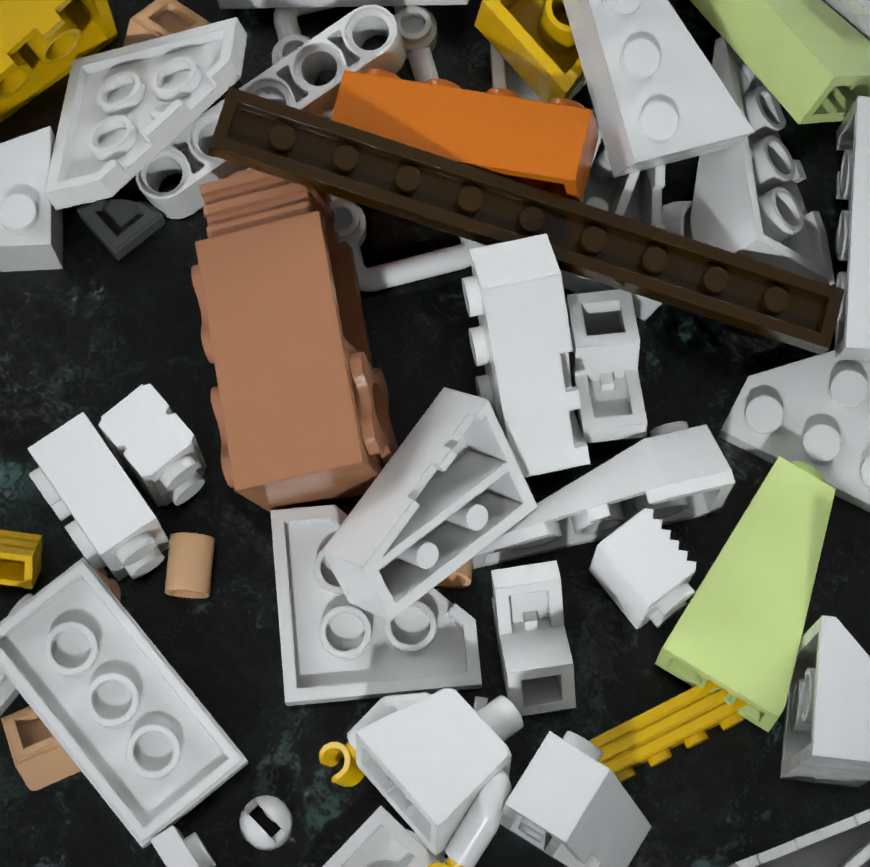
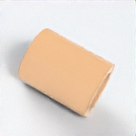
[164,532,215,599]

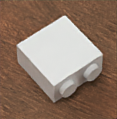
[27,412,169,582]

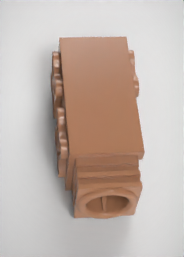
[191,168,398,512]

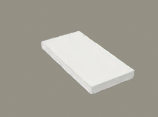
[0,557,248,849]

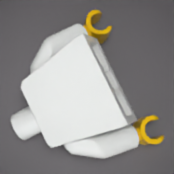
[319,688,524,867]

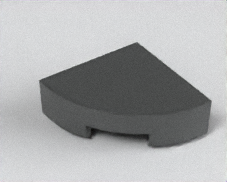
[77,199,166,261]

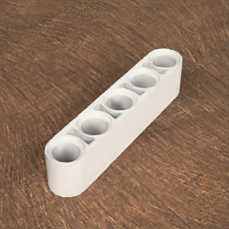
[136,4,406,219]

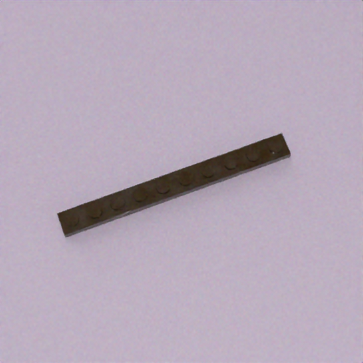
[208,86,845,355]

